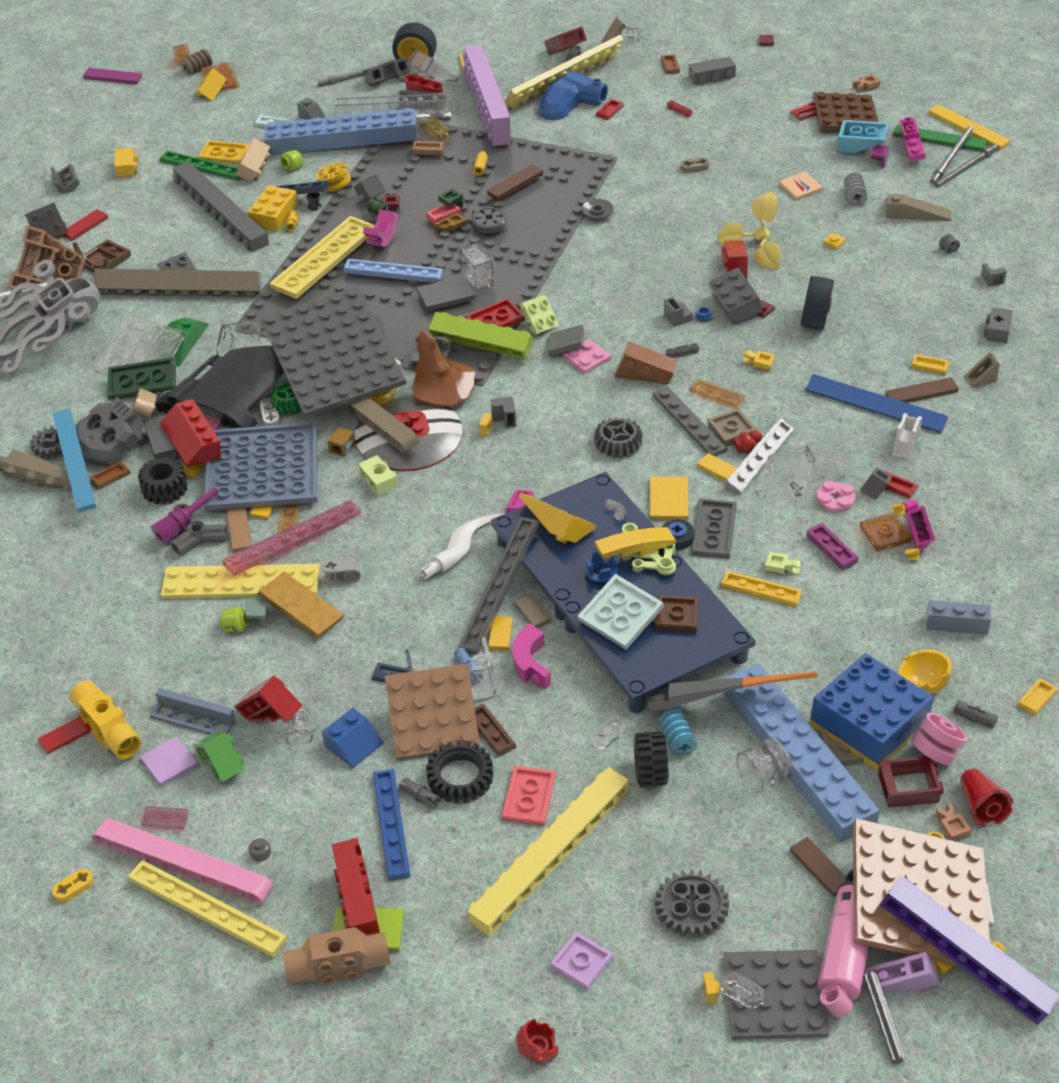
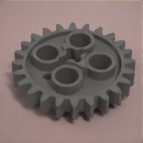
[655,869,729,938]

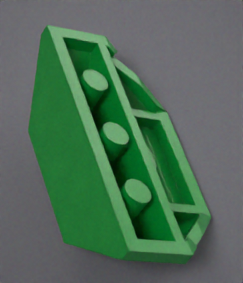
[155,318,209,366]

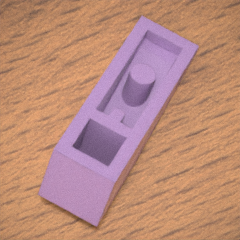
[862,952,940,992]

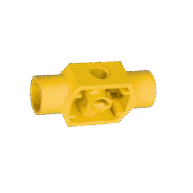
[69,680,142,759]

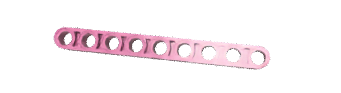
[92,818,273,905]

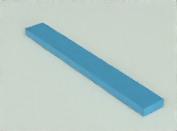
[52,409,97,513]

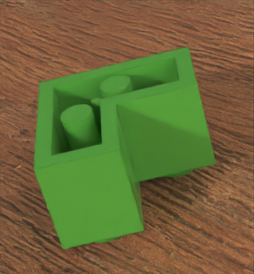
[193,732,245,782]

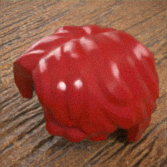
[516,1019,559,1064]

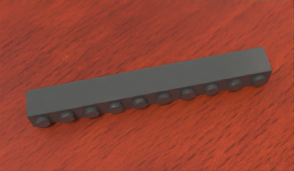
[172,161,269,252]

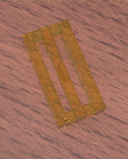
[423,117,451,140]

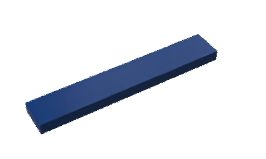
[373,769,411,881]

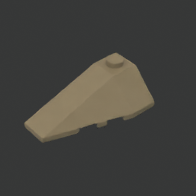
[886,194,952,221]

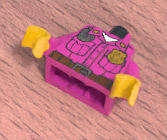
[890,499,935,561]

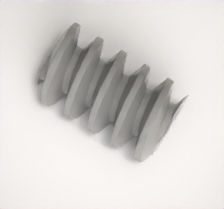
[844,172,867,205]

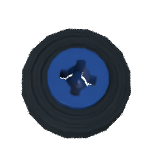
[662,519,695,550]

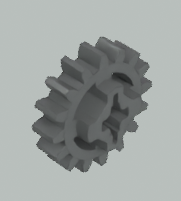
[30,426,63,459]

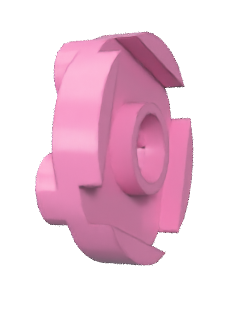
[817,481,855,512]

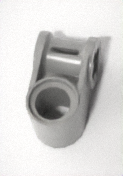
[322,557,361,585]

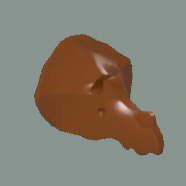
[412,330,476,407]

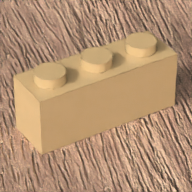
[235,138,271,182]

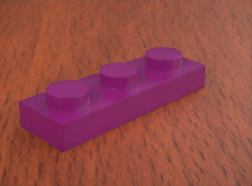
[806,523,858,570]

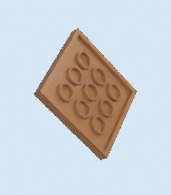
[385,664,480,759]

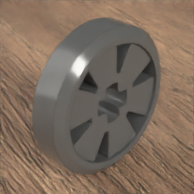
[471,207,507,234]

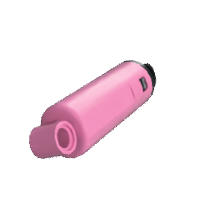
[818,869,869,1018]

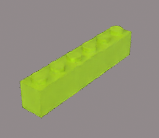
[429,312,534,360]

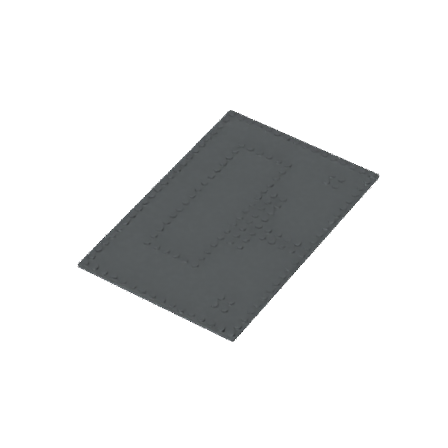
[234,119,617,386]

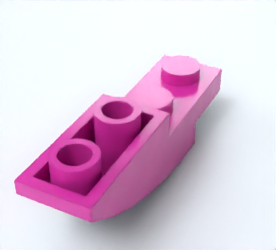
[899,117,926,162]

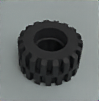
[138,457,188,505]
[634,731,669,787]

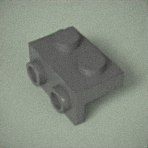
[50,163,80,193]

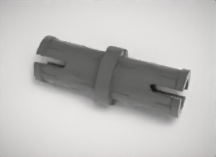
[953,700,999,728]
[399,777,441,809]

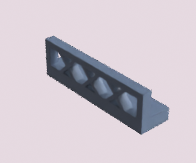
[150,688,236,735]

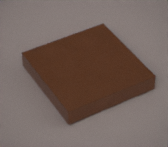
[656,595,699,632]

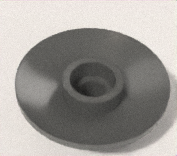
[582,199,613,219]

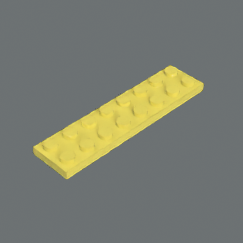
[270,216,375,299]
[161,564,320,599]

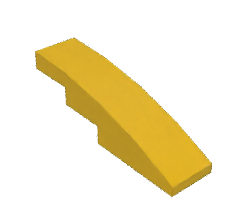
[595,527,676,560]

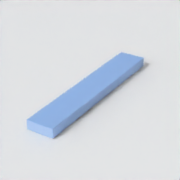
[344,259,443,283]

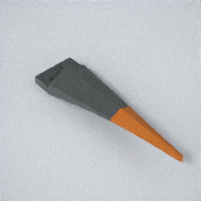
[648,672,818,711]

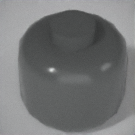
[248,838,271,861]

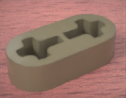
[681,157,710,173]

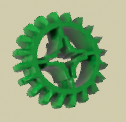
[270,381,302,416]

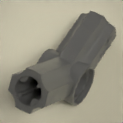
[170,521,227,555]

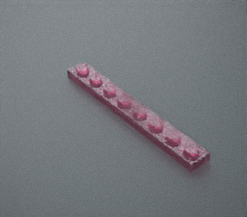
[222,500,361,576]

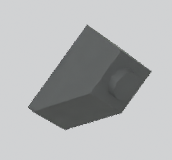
[297,97,326,120]

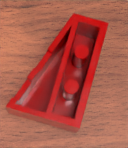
[234,675,303,722]

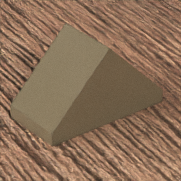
[964,352,1000,387]

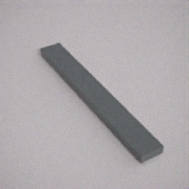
[458,517,539,655]

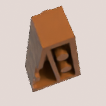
[614,341,677,384]

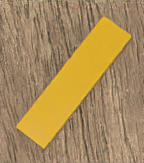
[721,571,802,607]

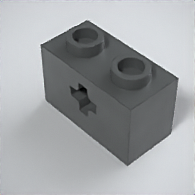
[984,307,1013,343]

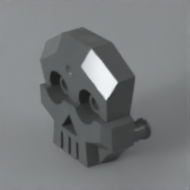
[75,397,148,467]

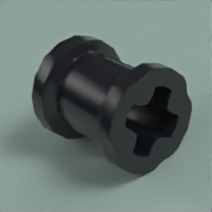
[306,192,322,211]

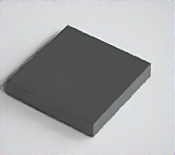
[548,325,584,356]

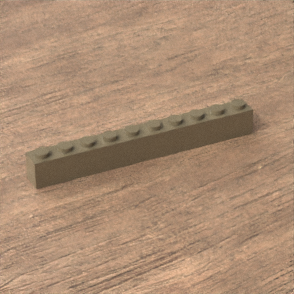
[94,269,261,296]

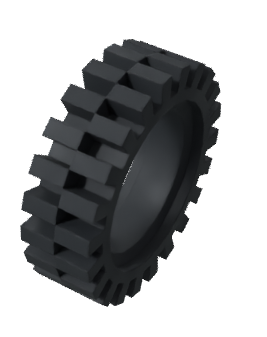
[426,740,493,804]

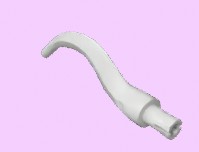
[419,513,505,580]

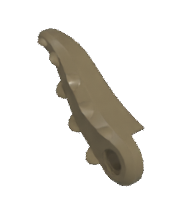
[0,449,91,490]

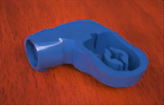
[538,72,608,120]

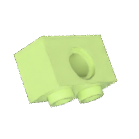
[358,455,398,496]

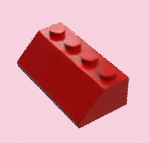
[160,399,221,468]

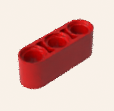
[405,75,443,93]

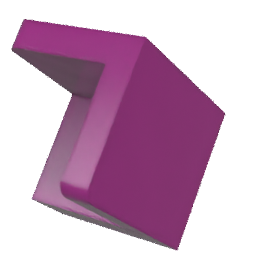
[870,145,890,168]

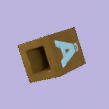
[327,427,355,457]

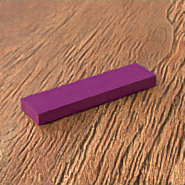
[83,68,142,84]

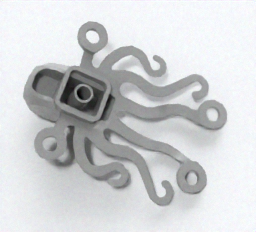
[0,260,101,374]

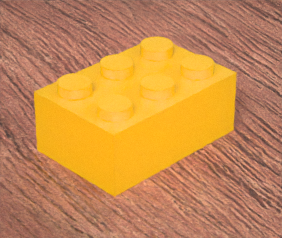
[247,185,298,232]

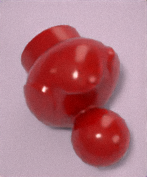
[733,430,762,453]

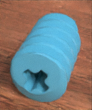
[659,707,697,755]

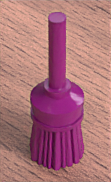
[150,487,219,546]

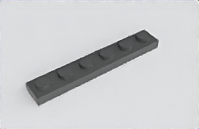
[653,386,727,456]

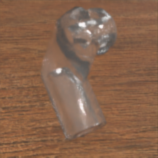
[605,498,627,520]

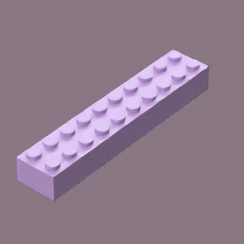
[462,45,511,146]

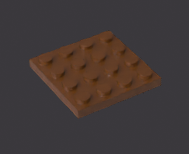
[812,92,879,132]

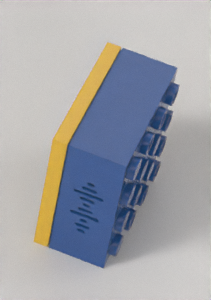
[809,653,934,771]

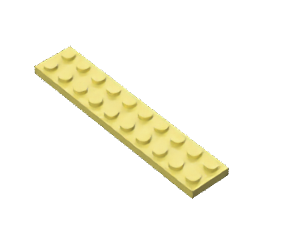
[505,35,623,109]

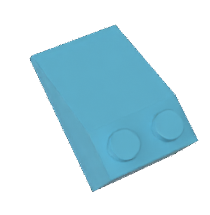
[838,120,889,154]

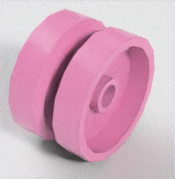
[911,713,968,765]

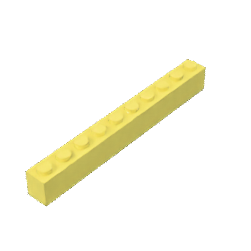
[468,767,629,937]

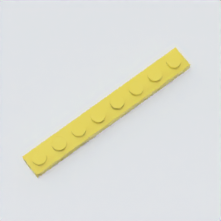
[128,860,287,958]

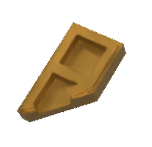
[434,213,467,231]

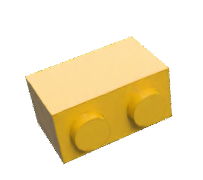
[114,147,139,178]

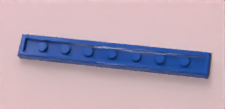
[806,374,948,433]

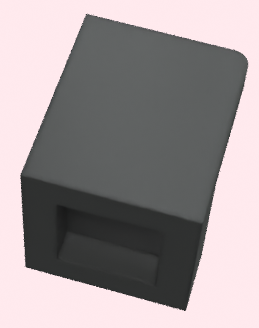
[981,263,1007,287]
[860,467,892,499]

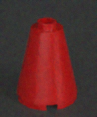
[960,768,1014,827]

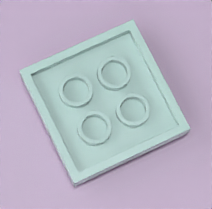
[578,574,664,650]

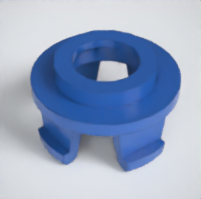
[585,550,618,583]

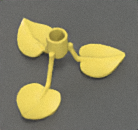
[718,192,781,269]

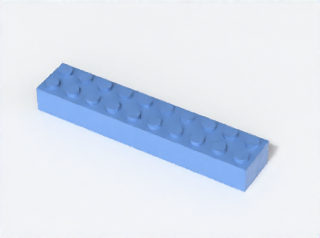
[264,108,417,155]
[723,663,880,843]

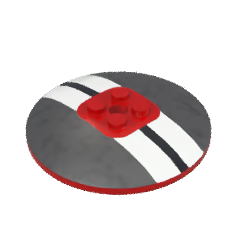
[355,397,462,471]

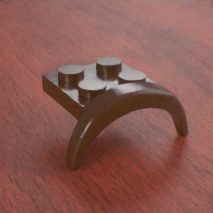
[72,239,131,273]

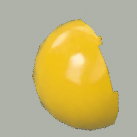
[898,649,952,694]

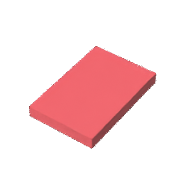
[501,766,556,826]

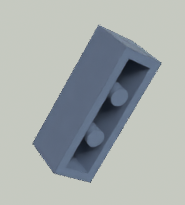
[926,600,991,635]

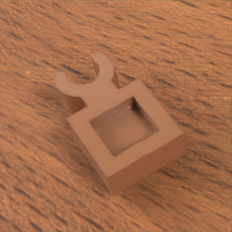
[852,74,880,91]
[936,803,972,841]

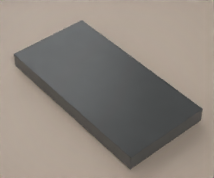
[691,498,737,559]

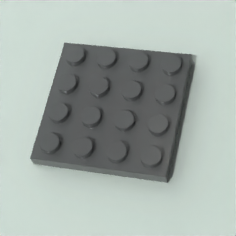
[724,950,829,1040]

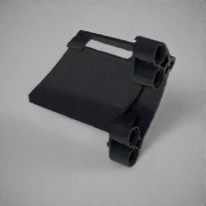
[155,346,284,429]

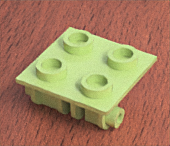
[520,295,559,336]

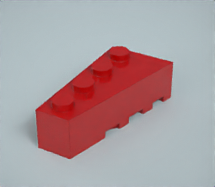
[331,837,380,935]

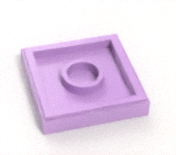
[140,736,198,787]
[549,932,614,991]

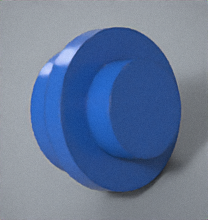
[695,307,712,321]

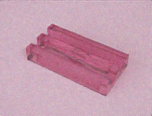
[141,806,189,830]

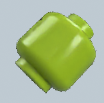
[280,150,303,172]
[218,607,250,634]

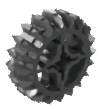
[594,417,643,458]

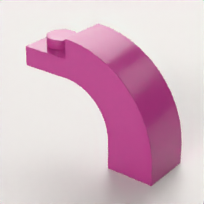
[363,209,399,247]
[512,623,551,689]

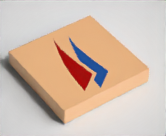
[779,172,823,200]

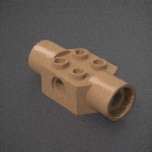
[283,927,390,985]

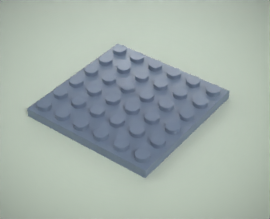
[204,422,318,511]

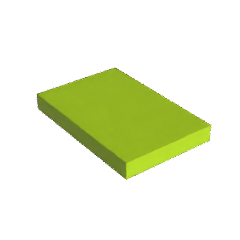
[333,907,404,951]

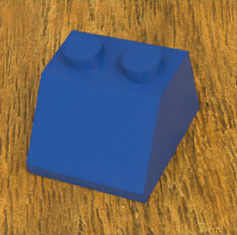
[322,707,384,768]

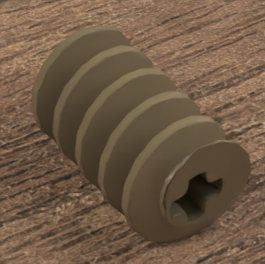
[180,49,213,74]

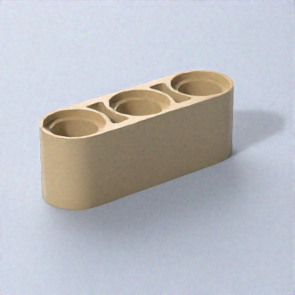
[132,388,157,418]

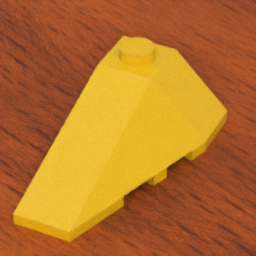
[518,493,596,543]

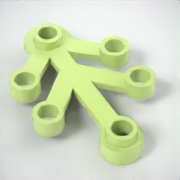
[620,523,676,575]

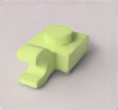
[765,552,801,575]

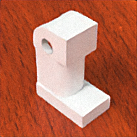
[892,413,922,459]

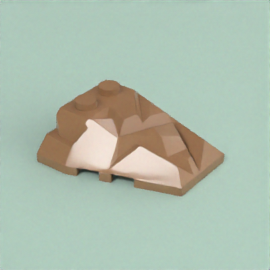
[8,225,86,289]

